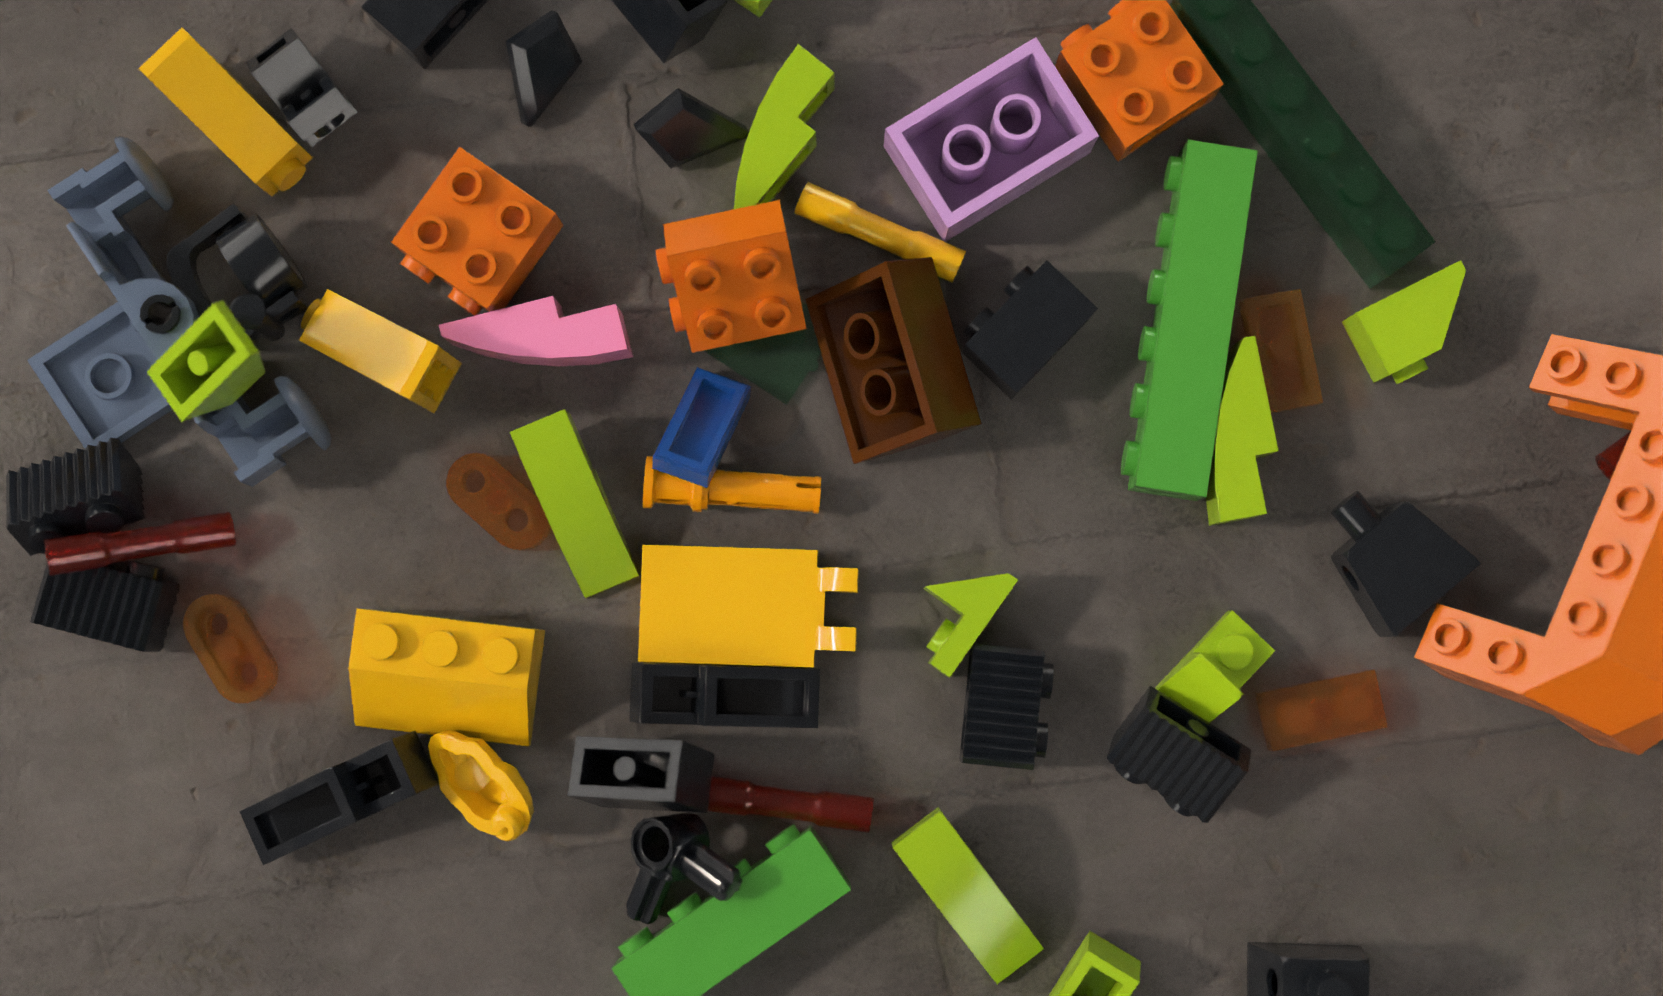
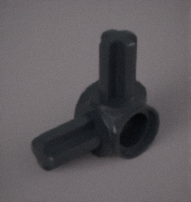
[626,812,742,924]

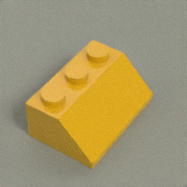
[348,608,545,746]

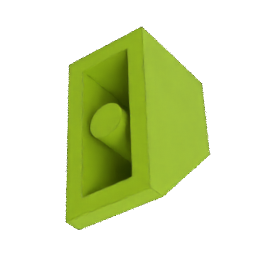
[1342,260,1466,385]
[147,300,265,422]

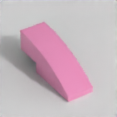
[439,296,633,366]

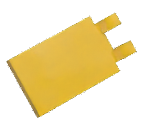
[638,545,859,668]

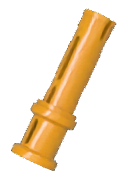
[643,456,821,514]

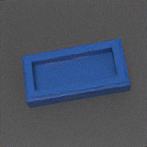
[652,367,751,488]

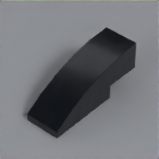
[629,663,820,728]
[239,730,439,865]

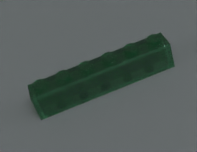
[1170,0,1436,289]

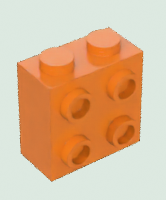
[1055,0,1224,162]
[391,147,564,316]
[656,200,807,353]

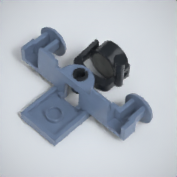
[27,136,332,487]

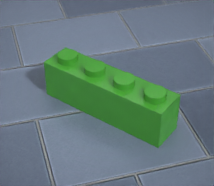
[611,824,851,996]

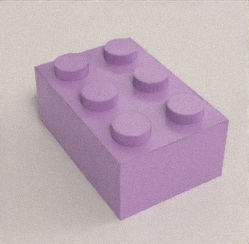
[884,37,1099,242]

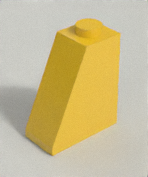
[138,27,313,197]
[299,289,462,413]

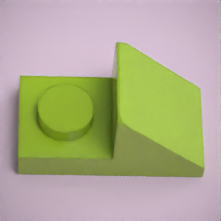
[923,573,1018,677]
[1155,610,1275,723]

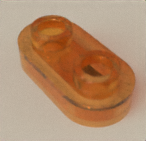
[446,453,551,551]
[183,594,278,703]

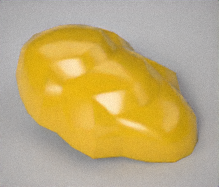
[428,730,534,841]

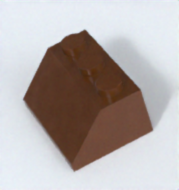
[805,257,982,464]

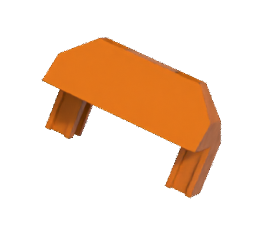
[1414,334,1663,755]

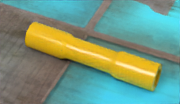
[794,182,966,283]

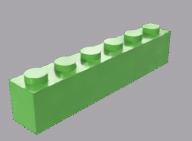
[1121,139,1258,501]

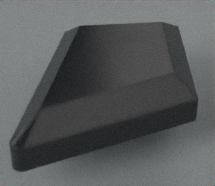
[506,10,583,127]
[633,88,749,169]

